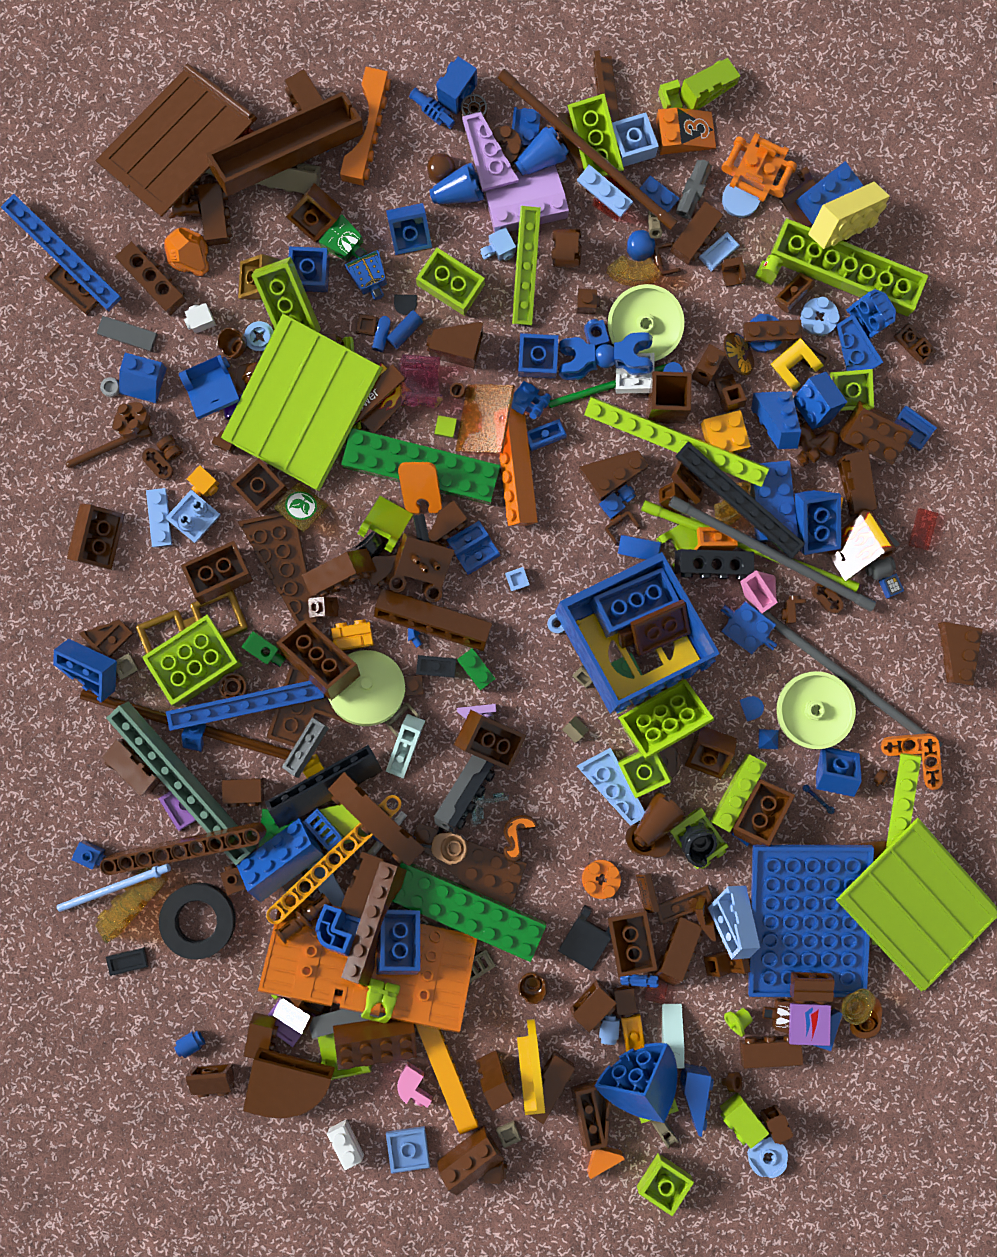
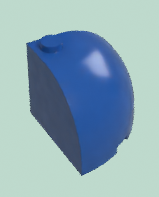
[595,1043,678,1123]

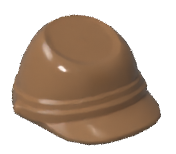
[431,832,468,865]

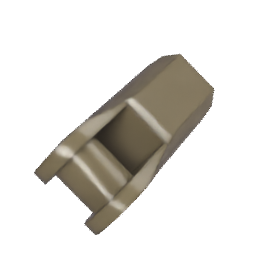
[648,210,662,238]
[650,1120,679,1149]

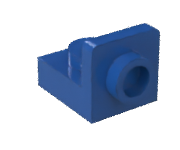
[181,724,206,752]

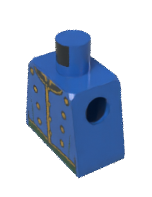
[345,250,387,300]

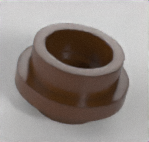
[872,769,890,787]

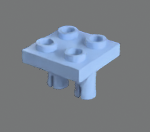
[166,490,221,544]

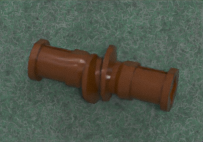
[275,893,333,944]

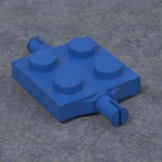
[720,600,777,654]

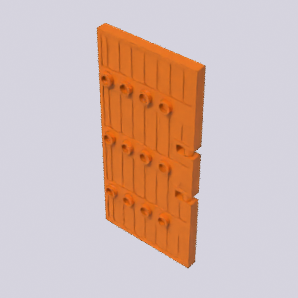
[258,895,477,1033]

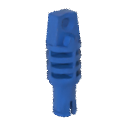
[409,87,455,129]

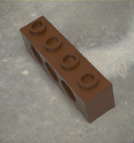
[115,241,186,316]

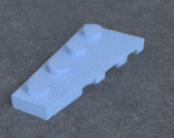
[577,748,645,826]

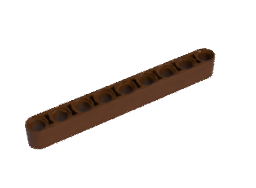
[100,822,267,875]

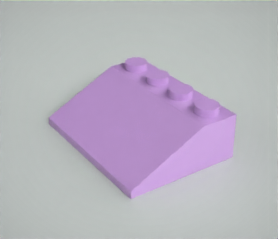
[484,165,569,233]

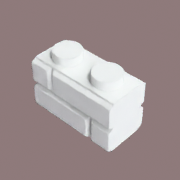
[327,1119,364,1170]

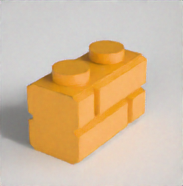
[331,619,374,651]

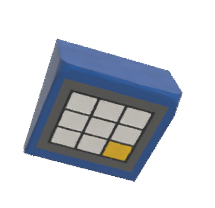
[879,573,904,598]

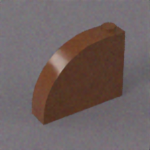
[243,1048,335,1118]

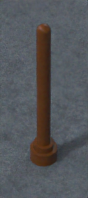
[66,425,153,468]

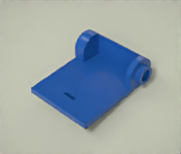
[179,354,240,420]

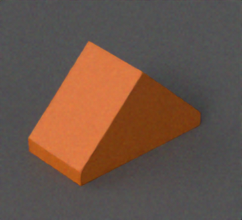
[587,1146,625,1179]

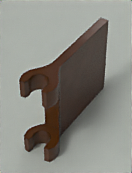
[778,166,816,227]

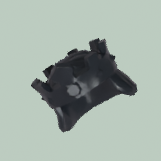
[679,822,717,868]

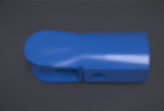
[372,316,390,353]

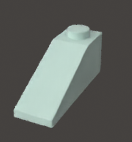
[386,714,425,778]
[662,1003,684,1068]

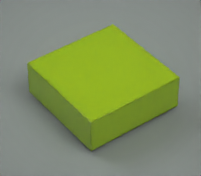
[435,415,457,438]

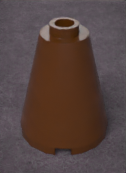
[634,792,686,847]

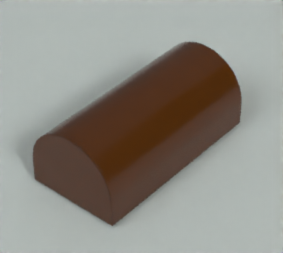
[774,272,815,313]

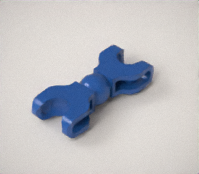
[559,332,653,380]

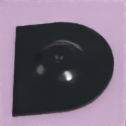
[394,294,417,315]

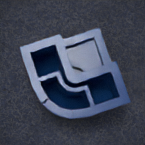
[315,904,361,957]

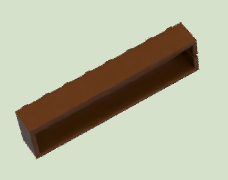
[206,91,363,197]

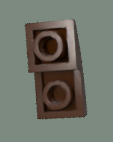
[893,323,936,364]

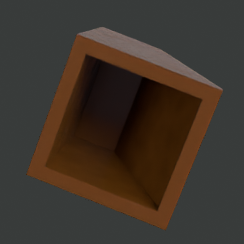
[426,322,484,369]
[647,371,692,423]

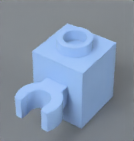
[480,227,516,261]

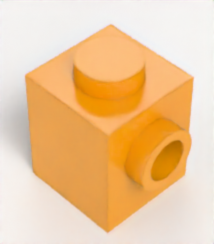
[187,465,220,497]

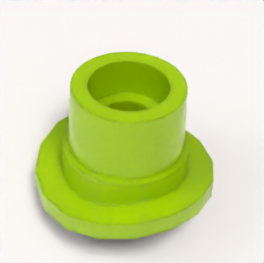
[724,1008,753,1037]

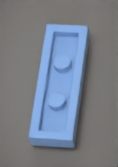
[577,165,633,218]
[146,488,172,548]

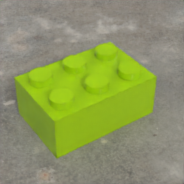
[416,248,485,316]

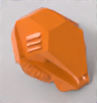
[164,227,209,276]

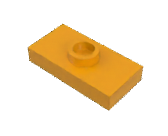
[621,1014,645,1052]

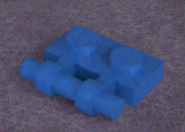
[506,381,551,419]

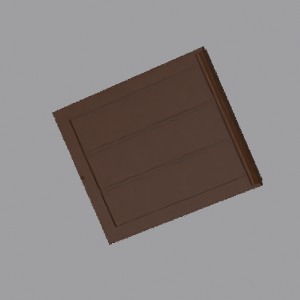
[95,63,257,217]

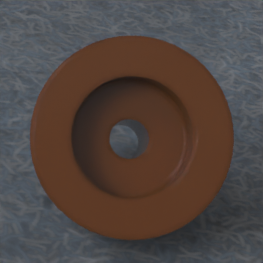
[722,1072,742,1093]

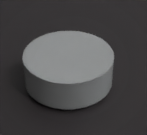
[100,377,119,397]

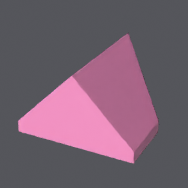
[740,570,778,613]

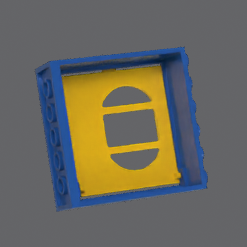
[555,552,720,714]

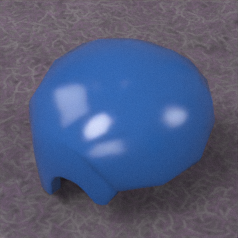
[627,230,655,262]

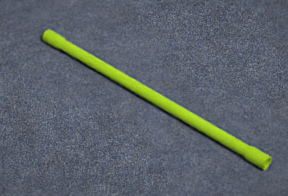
[641,500,859,592]

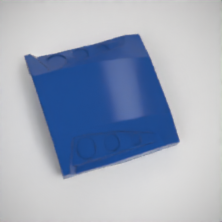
[846,289,896,339]

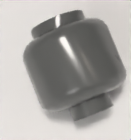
[865,556,896,581]

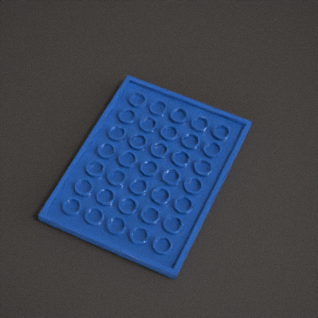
[748,845,874,997]

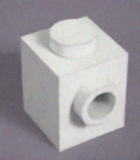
[184,303,216,334]

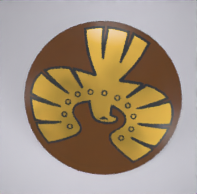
[724,332,754,376]

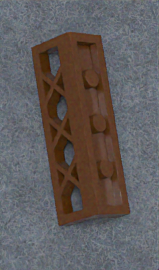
[593,50,620,122]

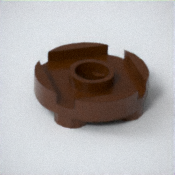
[492,126,523,165]
[112,402,151,439]

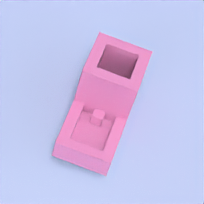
[397,1062,433,1108]

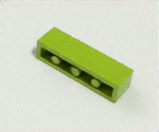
[710,754,767,832]

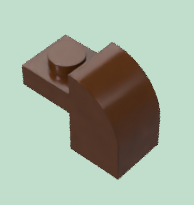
[714,374,747,412]
[703,950,751,977]

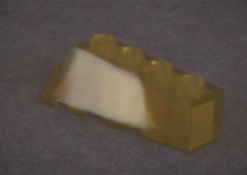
[95,866,169,944]

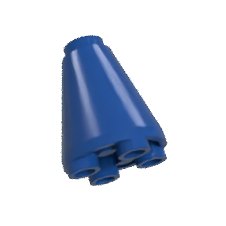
[515,127,568,176]
[429,163,484,204]

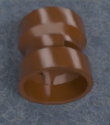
[156,435,184,461]

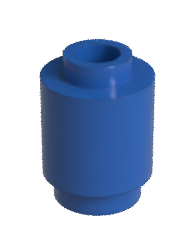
[174,1030,205,1058]

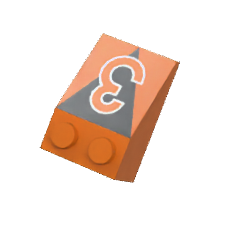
[656,108,716,155]

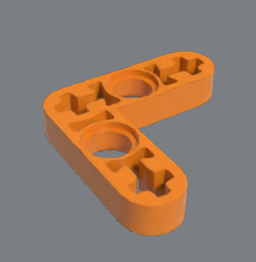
[881,733,943,790]

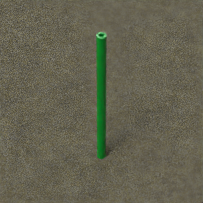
[549,361,674,408]

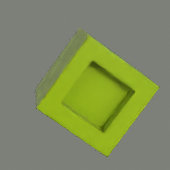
[658,79,683,109]

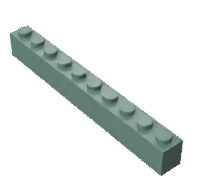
[106,701,256,865]

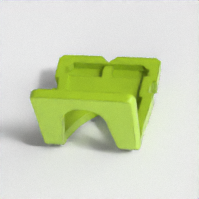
[361,978,400,1023]

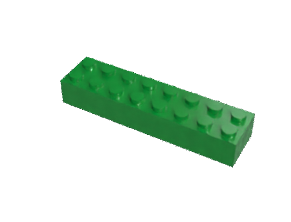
[341,428,500,505]
[392,862,547,962]

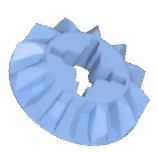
[244,321,274,352]

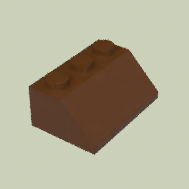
[66,504,125,570]
[733,778,795,847]
[608,908,657,977]
[437,1125,504,1195]

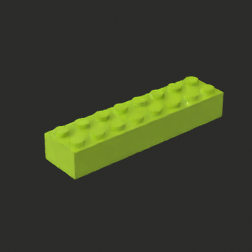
[770,218,928,317]

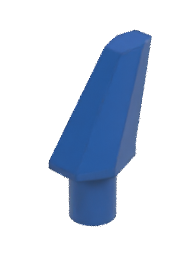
[408,628,423,648]

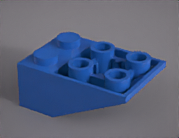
[679,1063,714,1137]

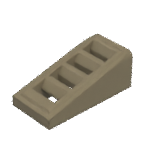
[469,949,496,983]

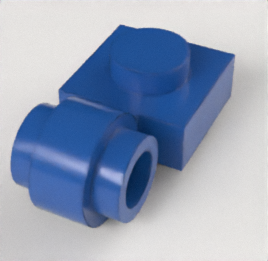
[599,484,636,519]

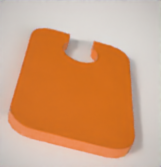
[398,462,442,513]

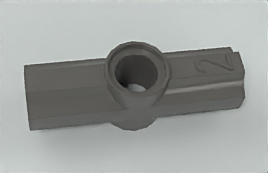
[676,160,712,219]

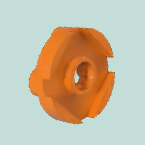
[582,859,621,899]

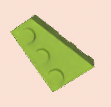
[679,58,740,110]

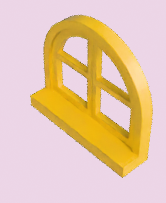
[517,1019,545,1115]

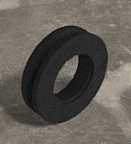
[159,883,236,960]

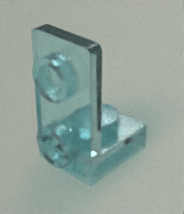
[472,792,509,825]

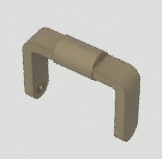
[385,703,420,737]

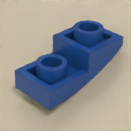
[618,535,662,559]

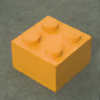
[701,410,751,454]

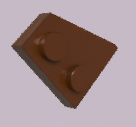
[671,461,706,504]
[79,619,134,658]

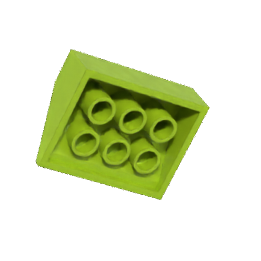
[142,615,243,708]
[618,680,714,760]

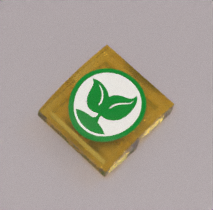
[274,482,329,532]

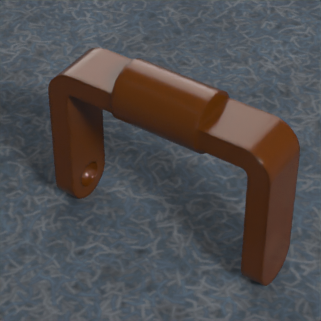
[653,242,681,276]
[605,512,641,545]

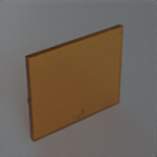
[455,384,515,454]

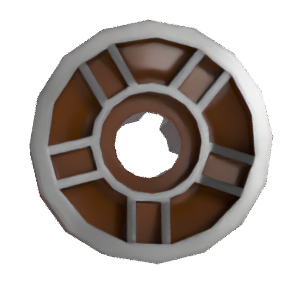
[461,94,487,119]

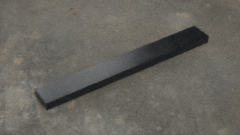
[675,442,805,559]

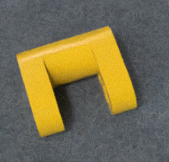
[771,338,824,391]

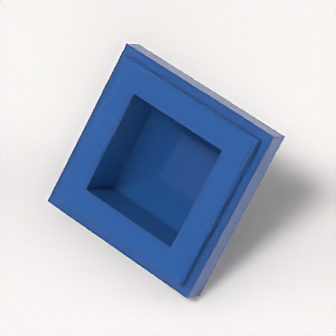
[758,729,778,749]

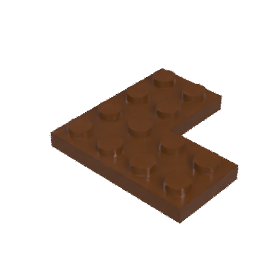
[266,664,353,746]

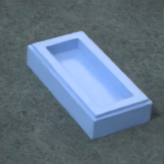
[699,232,740,272]

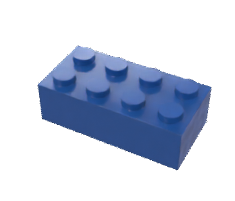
[749,460,798,542]
[590,568,679,638]
[237,818,324,902]

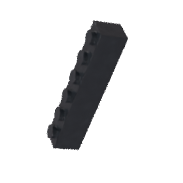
[265,745,383,829]

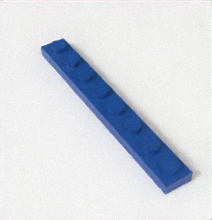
[1,194,122,312]
[166,681,325,731]

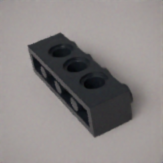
[674,549,754,580]

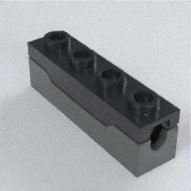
[434,755,496,835]

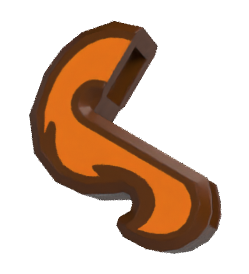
[503,815,539,862]

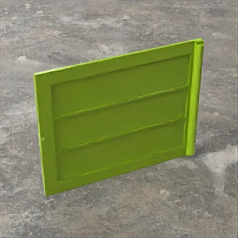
[221,314,383,491]
[836,818,997,992]

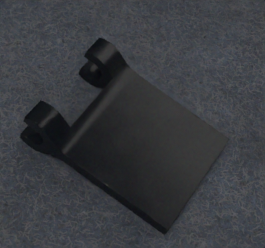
[558,905,611,971]

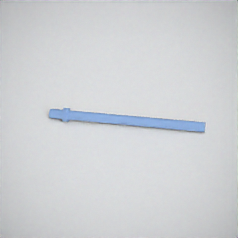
[57,864,171,912]

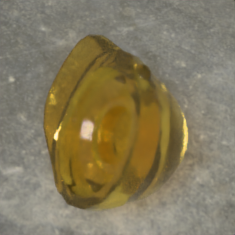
[841,989,875,1025]

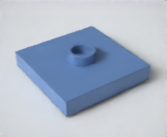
[386,1126,430,1173]

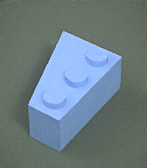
[708,886,760,960]

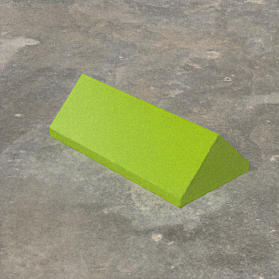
[567,94,624,178]

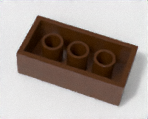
[277,618,361,701]
[333,1019,417,1070]

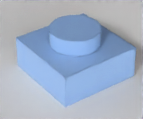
[505,567,529,592]

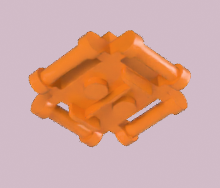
[721,132,797,202]

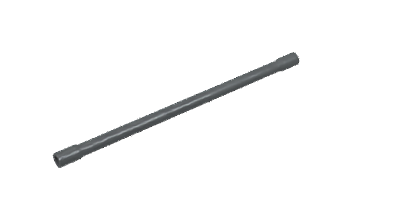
[669,496,876,612]
[763,610,943,752]

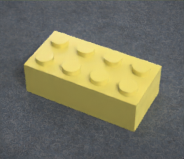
[808,182,890,249]

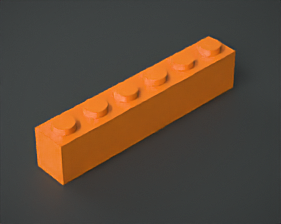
[495,408,538,526]

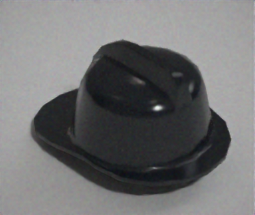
[349,531,386,559]

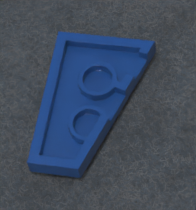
[836,314,883,371]

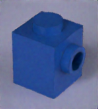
[71,840,106,869]

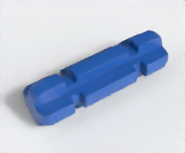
[620,974,659,988]

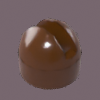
[450,382,466,399]

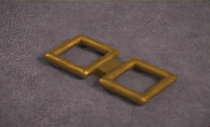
[136,590,248,654]

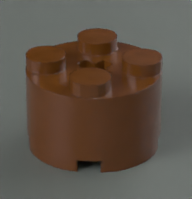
[551,229,582,268]

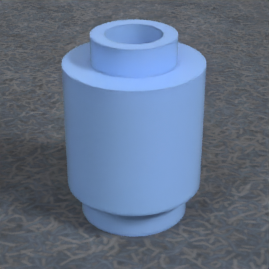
[599,1014,620,1045]

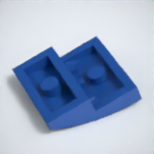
[447,521,500,575]

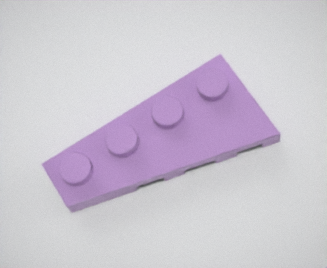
[462,112,519,192]

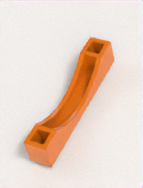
[340,67,391,186]

